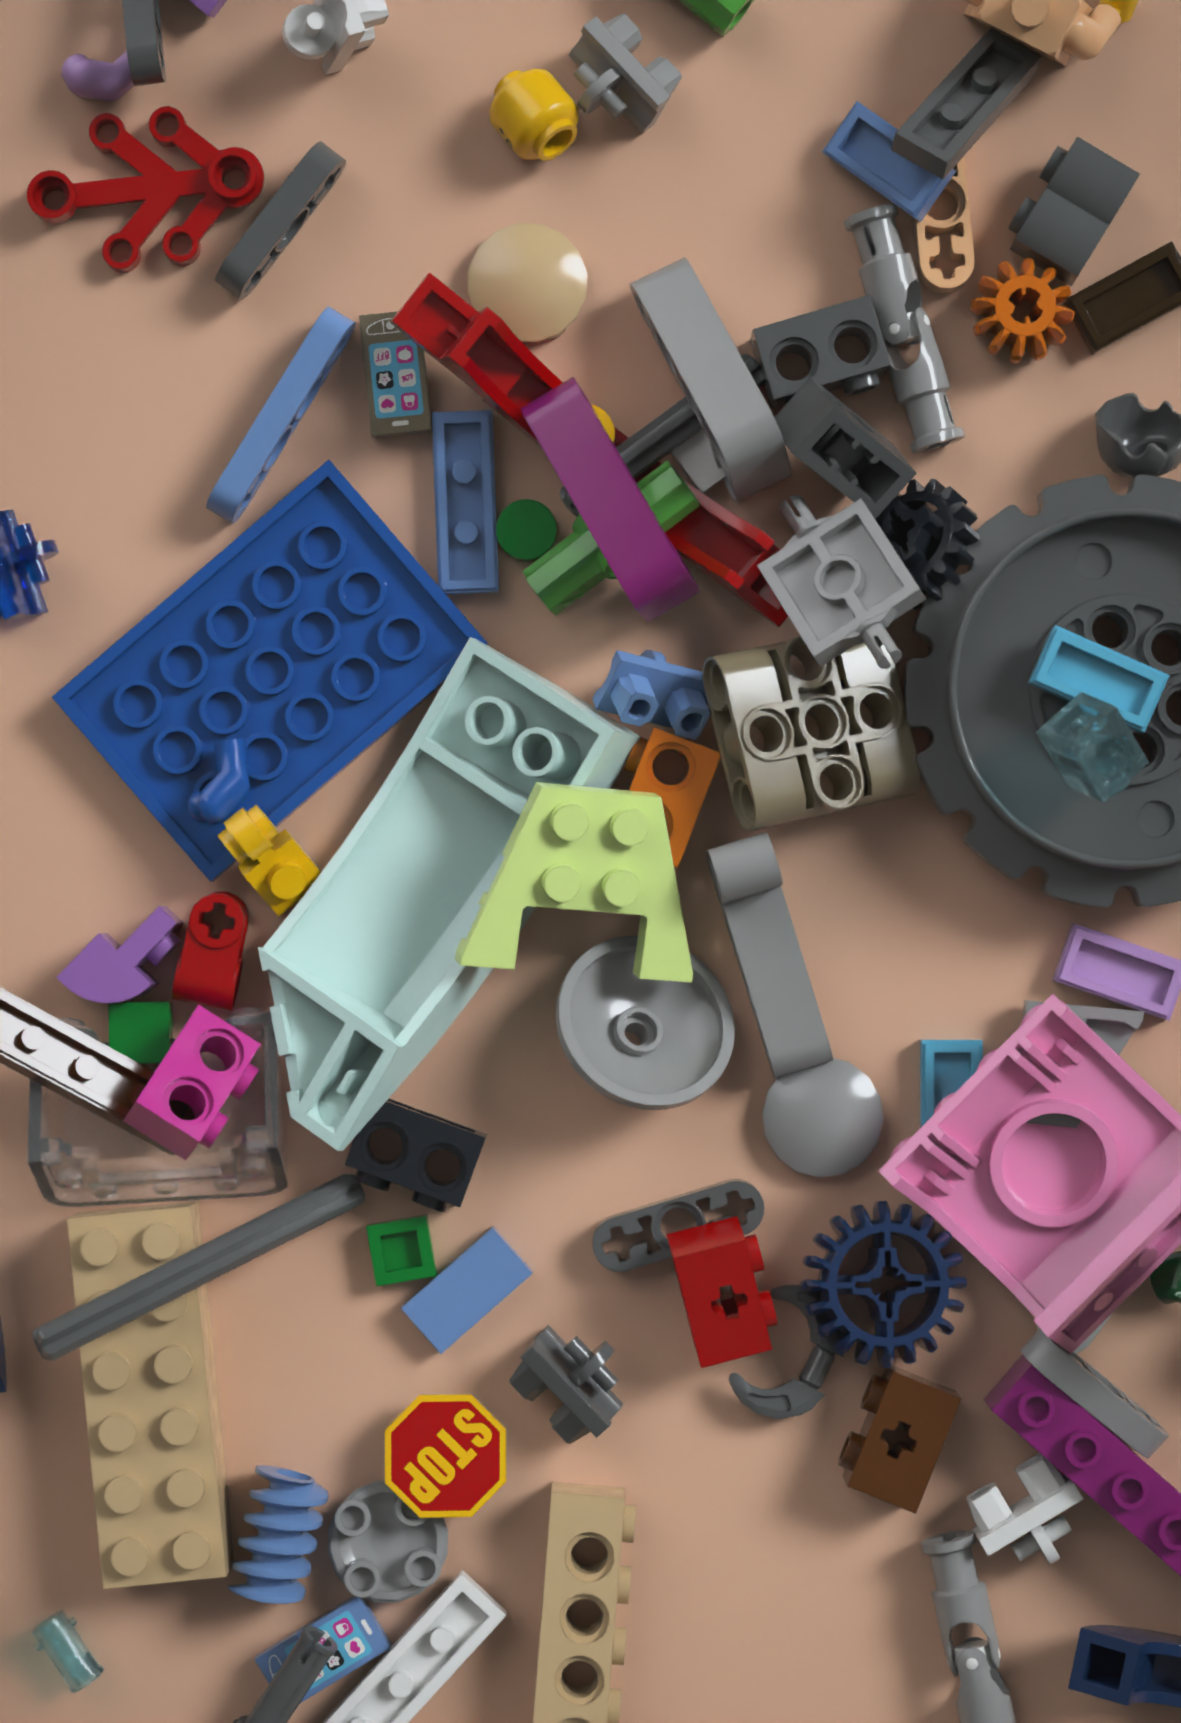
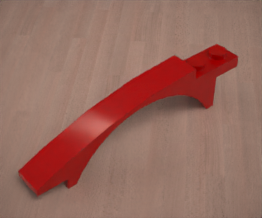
[390,272,788,627]

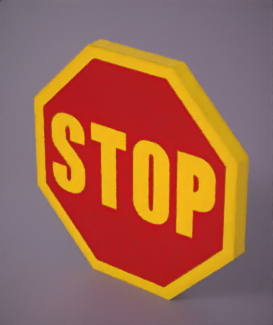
[385,1394,506,1518]

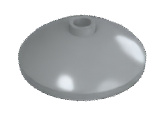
[555,935,735,1110]

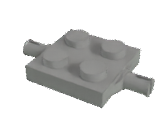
[757,495,926,669]

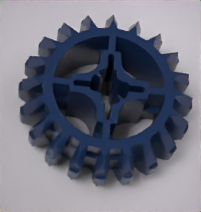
[800,1201,967,1368]

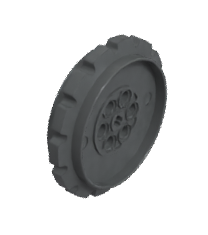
[903,474,1181,908]

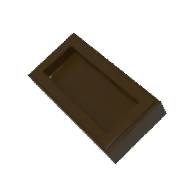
[1063,241,1181,355]

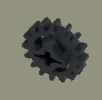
[874,478,980,610]

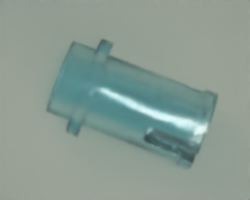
[32,1610,105,1693]

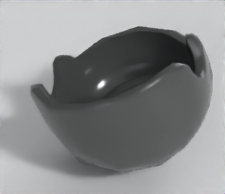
[1095,393,1181,478]

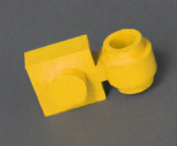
[218,805,321,917]

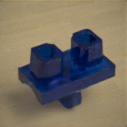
[0,510,59,620]

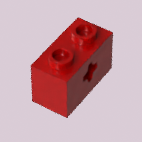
[666,1216,778,1368]

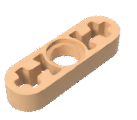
[912,157,975,294]

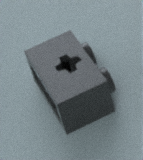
[774,377,917,519]

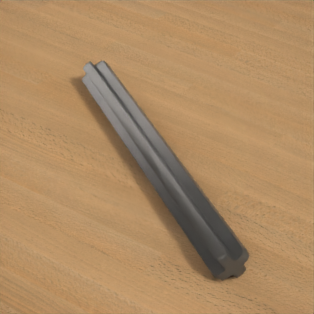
[33,1174,365,1360]

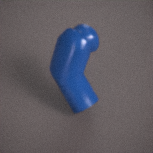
[188,738,250,825]

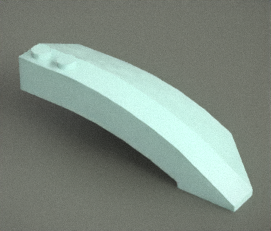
[258,637,641,1151]

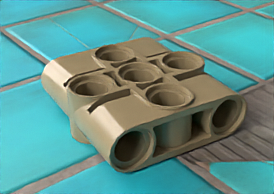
[703,636,921,831]

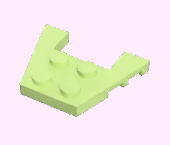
[455,782,693,983]

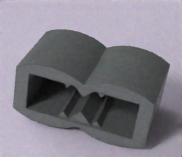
[1008,136,1140,287]

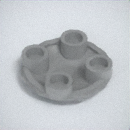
[762,1058,884,1178]
[328,1480,448,1603]

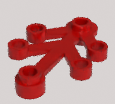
[27,106,265,273]

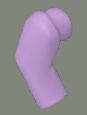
[61,51,134,102]

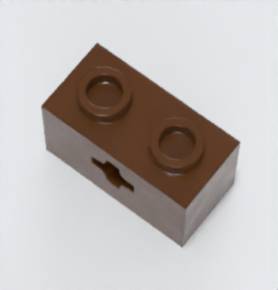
[838,1365,961,1514]

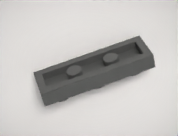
[891,28,1042,180]

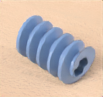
[227,1465,329,1604]

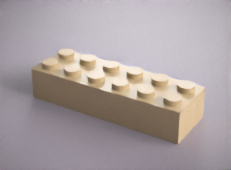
[67,1200,234,1589]

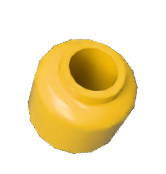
[489,69,579,161]

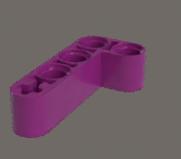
[520,377,701,623]

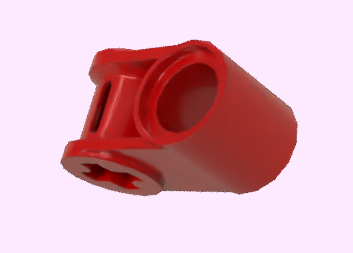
[172,891,249,1012]

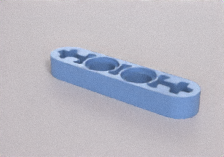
[206,307,356,524]

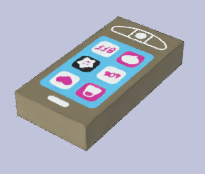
[359,311,432,439]

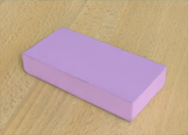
[1052,923,1181,1021]

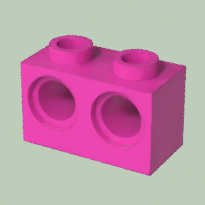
[123,1004,261,1161]

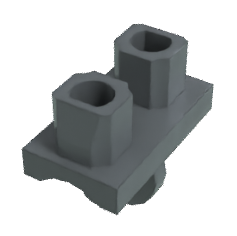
[509,1325,623,1444]

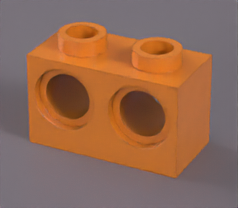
[624,727,721,869]

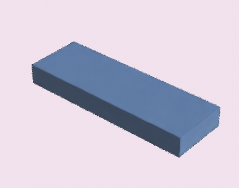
[432,410,499,595]

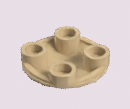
[468,223,587,342]

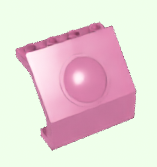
[879,994,1181,1354]

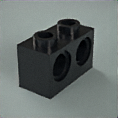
[345,1098,487,1212]

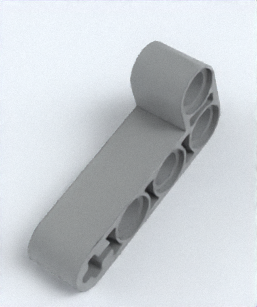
[630,257,792,502]
[705,832,833,1078]

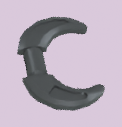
[729,1285,844,1419]

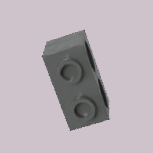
[750,295,891,409]

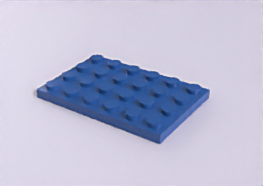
[52,459,488,882]

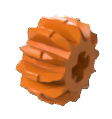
[969,258,1075,364]

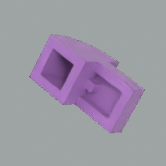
[56,906,184,1003]

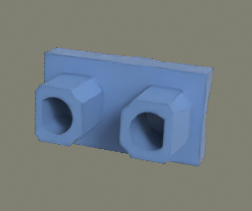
[592,650,710,740]

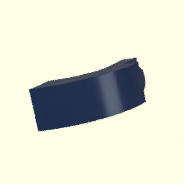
[1068,1625,1181,1708]

